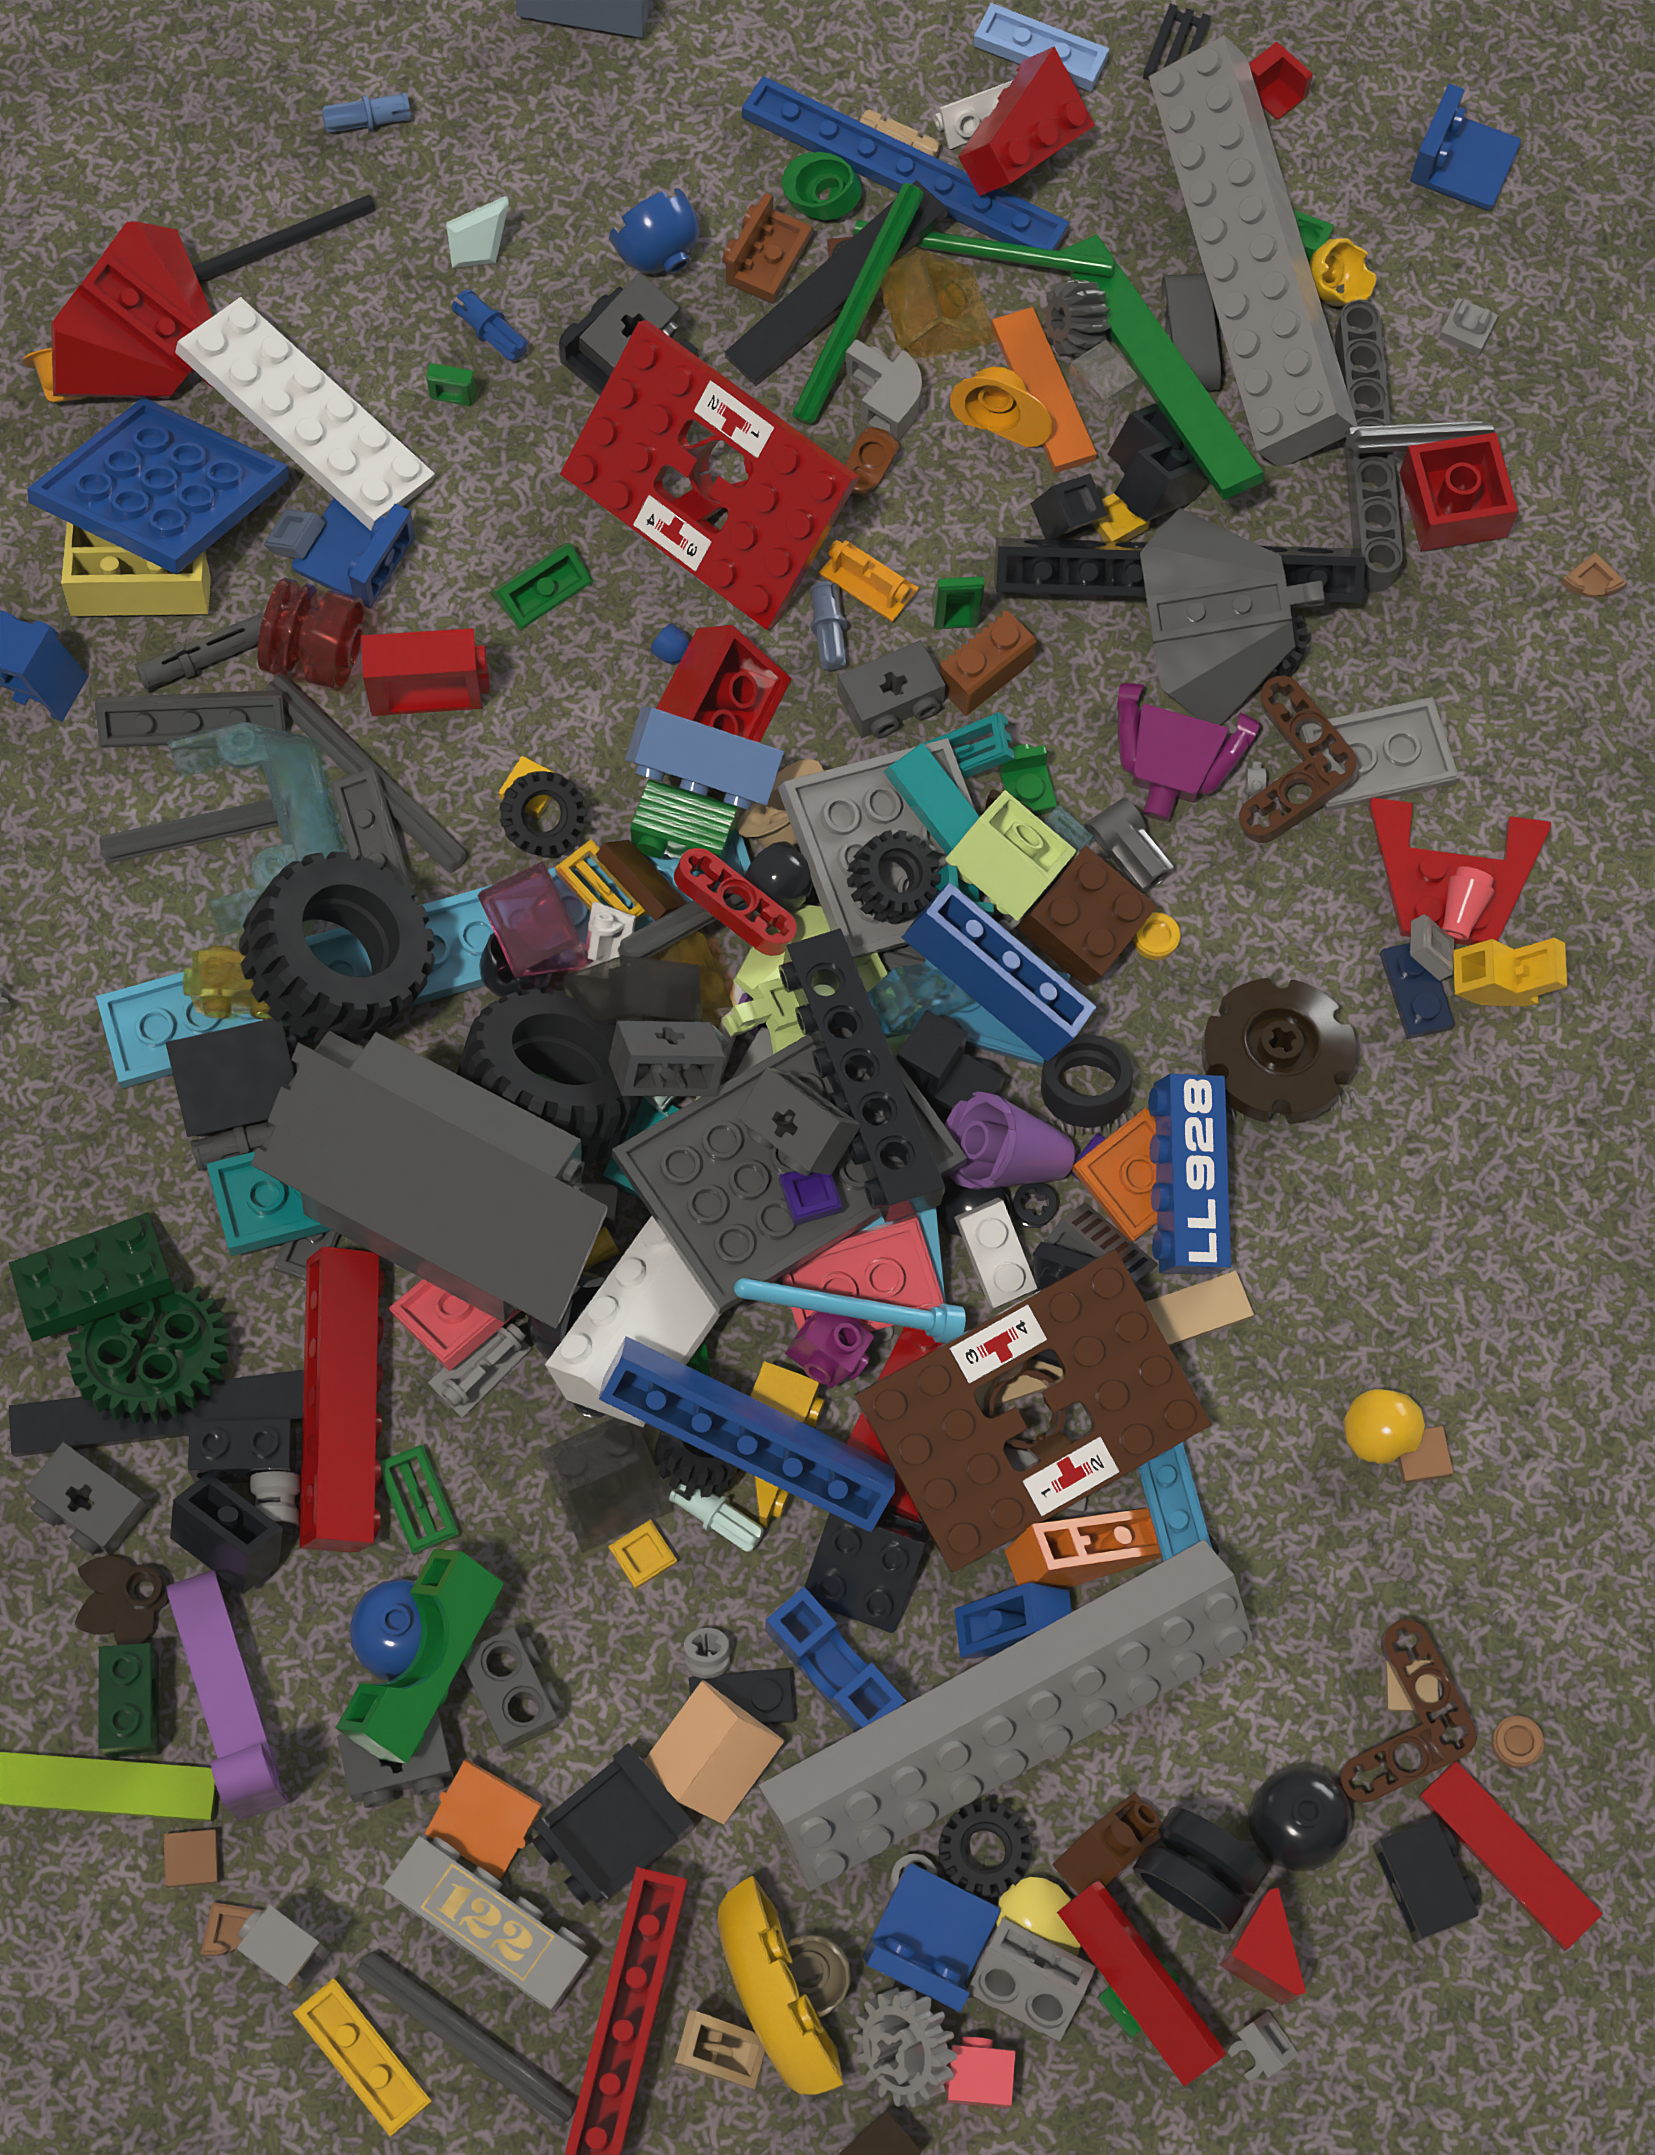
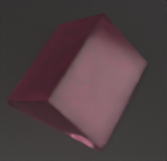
[477,861,593,977]

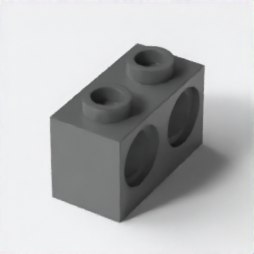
[462,1627,563,1753]

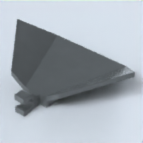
[1140,508,1325,725]

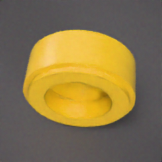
[1132,912,1180,960]

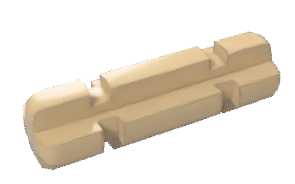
[859,110,940,158]

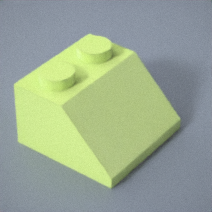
[945,790,1077,921]

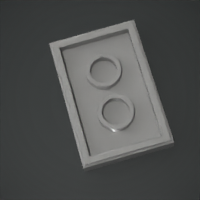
[1300,697,1460,812]

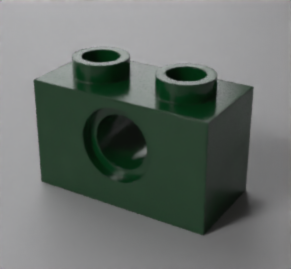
[99,1643,159,1758]

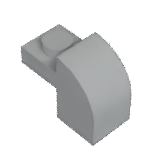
[845,339,922,442]

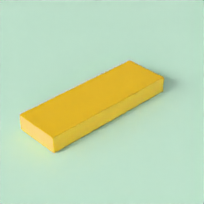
[293,1978,432,2137]

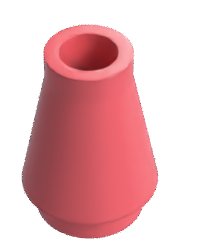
[1441,866,1495,940]

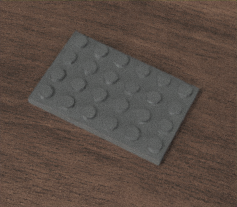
[612,1027,967,1314]

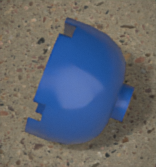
[609,189,700,275]
[349,1579,421,1681]

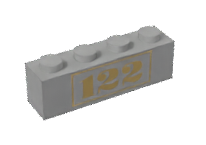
[382,1836,590,2014]

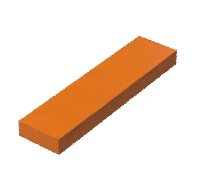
[991,307,1097,474]

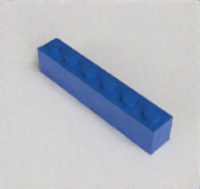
[599,1336,895,1532]

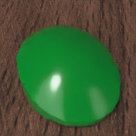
[781,152,862,220]

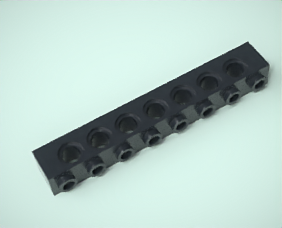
[994,538,1366,603]

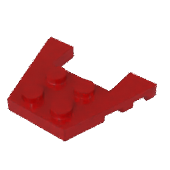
[1368,797,1551,945]

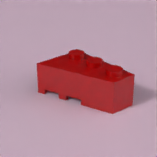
[958,46,1095,196]

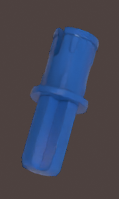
[452,289,527,362]

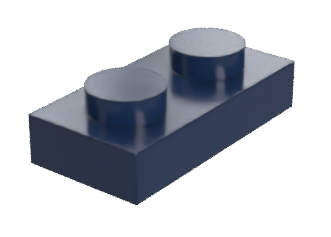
[1380,943,1455,1040]

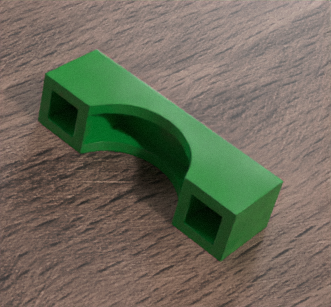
[335,1549,504,1764]

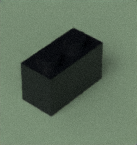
[170,1472,283,1594]
[1372,1817,1480,1943]

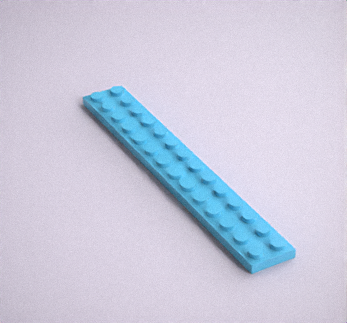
[96,830,751,1089]

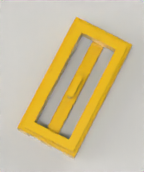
[555,839,649,925]

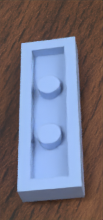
[973,3,1109,92]

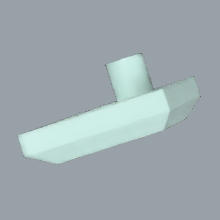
[446,196,509,268]

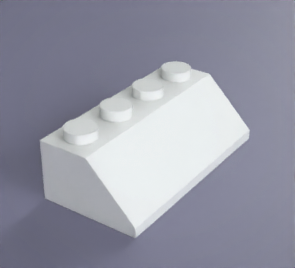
[545,1216,722,1427]

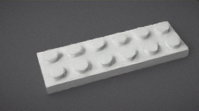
[175,297,435,531]

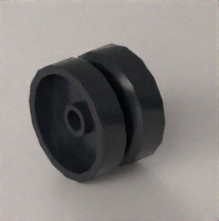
[1132,1807,1268,1934]

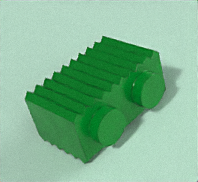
[630,779,738,872]

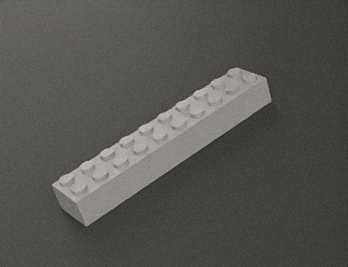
[1148,35,1358,467]
[758,1540,1254,1891]

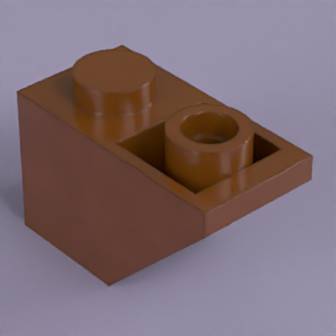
[1052,1792,1162,1895]

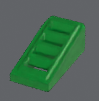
[932,576,985,630]

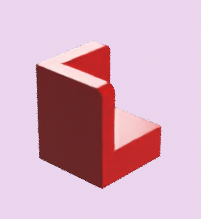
[1249,41,1313,120]

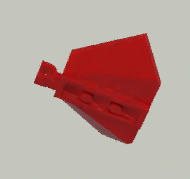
[51,221,215,398]

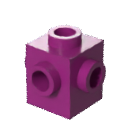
[785,1311,874,1389]

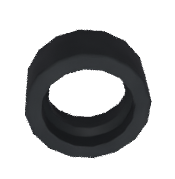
[1041,1034,1133,1128]

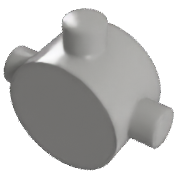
[1245,761,1266,799]

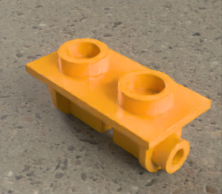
[819,540,919,623]

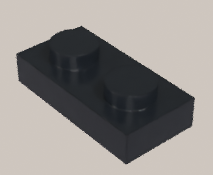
[689,1669,794,1725]

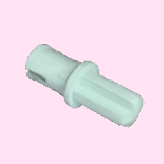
[669,1484,764,1552]

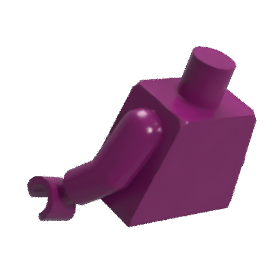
[1117,682,1260,821]

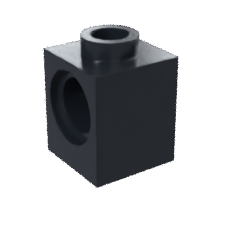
[1030,473,1108,540]

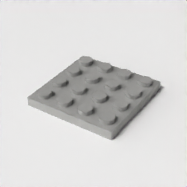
[778,738,1003,959]

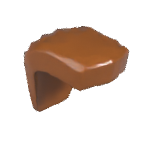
[845,427,899,495]

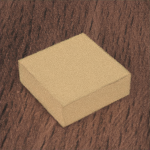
[1385,1660,1439,1713]

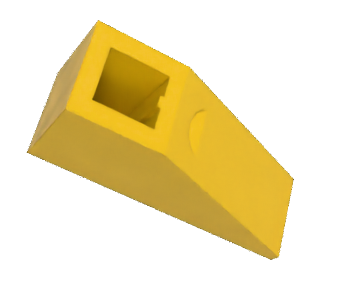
[750,1361,825,1528]

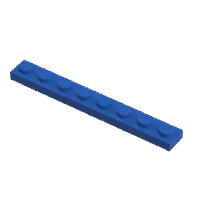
[742,76,1069,251]

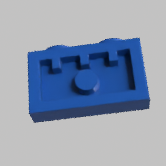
[1410,83,1521,210]
[292,498,415,608]
[862,1863,1000,2012]

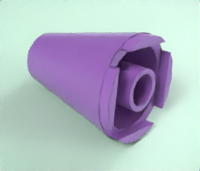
[945,1091,1075,1190]

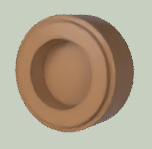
[1491,1716,1544,1769]

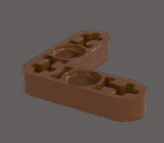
[1239,675,1358,843]
[1337,1619,1477,1804]

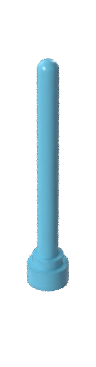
[734,1278,965,1344]

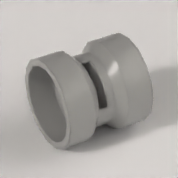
[250,1471,301,1530]

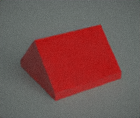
[1219,1888,1306,2005]

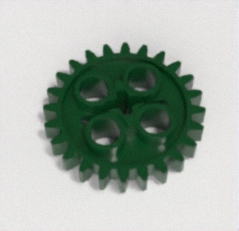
[66,1278,231,1425]

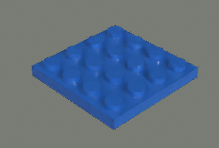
[27,398,289,575]

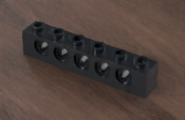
[779,928,945,1223]

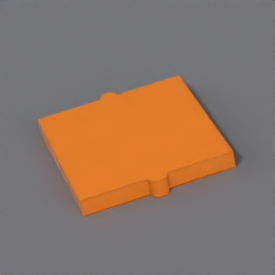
[424,1759,543,1880]

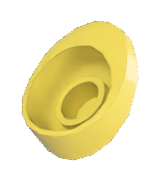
[996,1877,1080,1956]

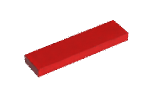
[1418,1761,1603,1951]
[1057,1880,1227,2087]

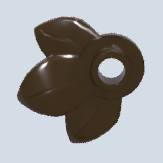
[74,1555,170,1645]

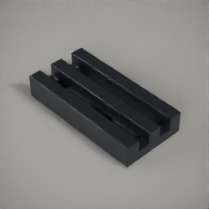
[1143,3,1211,81]

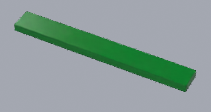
[1060,234,1264,500]

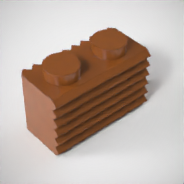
[940,611,1037,716]

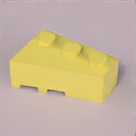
[61,522,211,616]

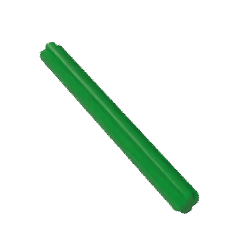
[792,183,924,425]

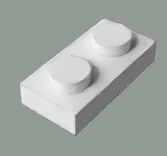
[954,1198,1037,1308]

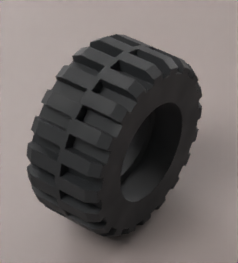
[239,851,435,1044]
[456,989,644,1167]

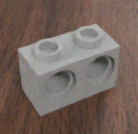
[236,1905,331,1997]
[968,1918,1096,2042]

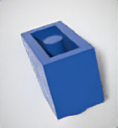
[955,1582,1072,1659]

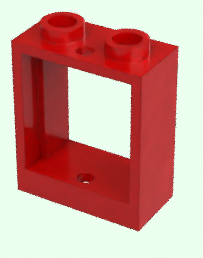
[361,628,490,716]

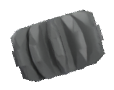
[1042,280,1111,356]

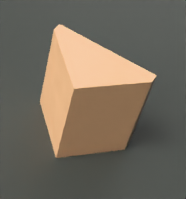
[644,1680,785,1825]

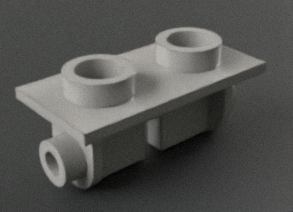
[428,1323,532,1418]

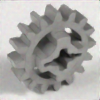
[853,1987,957,2107]

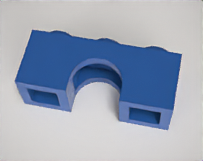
[765,1586,906,1732]

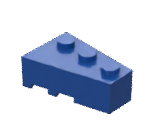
[0,610,89,722]

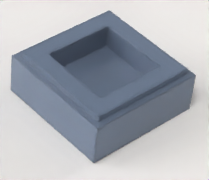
[263,509,325,559]

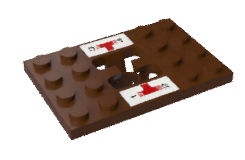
[853,1249,1212,1573]

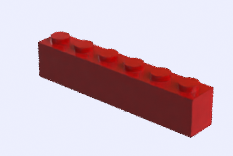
[299,1246,385,1552]
[564,1867,688,2155]

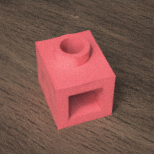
[943,2037,1015,2109]

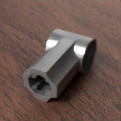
[1084,798,1174,894]

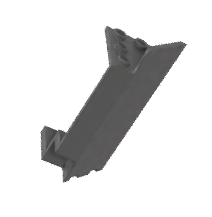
[251,1031,607,1329]

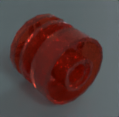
[257,578,365,692]

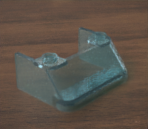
[167,722,346,935]

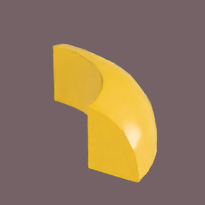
[717,1876,844,2095]

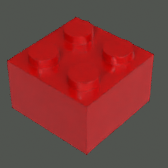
[1399,432,1518,551]

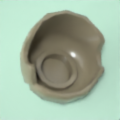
[786,1935,851,2017]

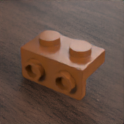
[722,193,813,304]

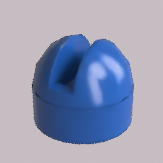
[650,623,690,664]

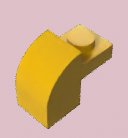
[1453,938,1567,1007]

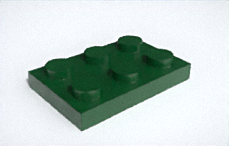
[9,1212,175,1342]

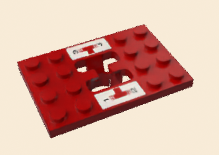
[560,320,860,630]

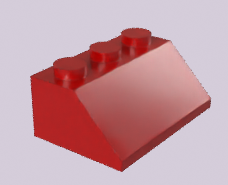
[656,625,792,743]

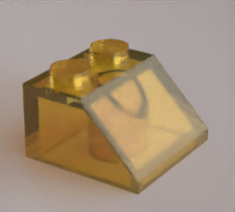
[881,247,997,359]

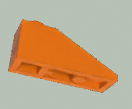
[1005,1508,1161,1590]

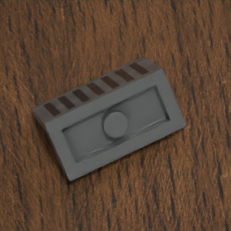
[1045,1202,1158,1285]

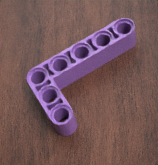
[166,1570,289,1821]

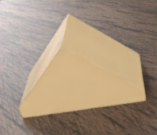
[675,2010,765,2090]

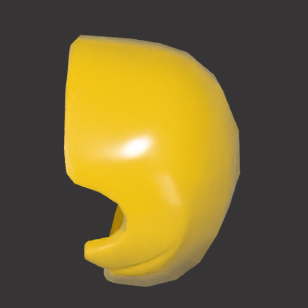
[1310,238,1376,306]
[1343,1389,1425,1464]

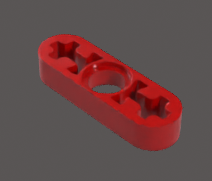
[674,848,797,956]

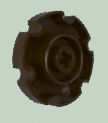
[1201,978,1357,1124]

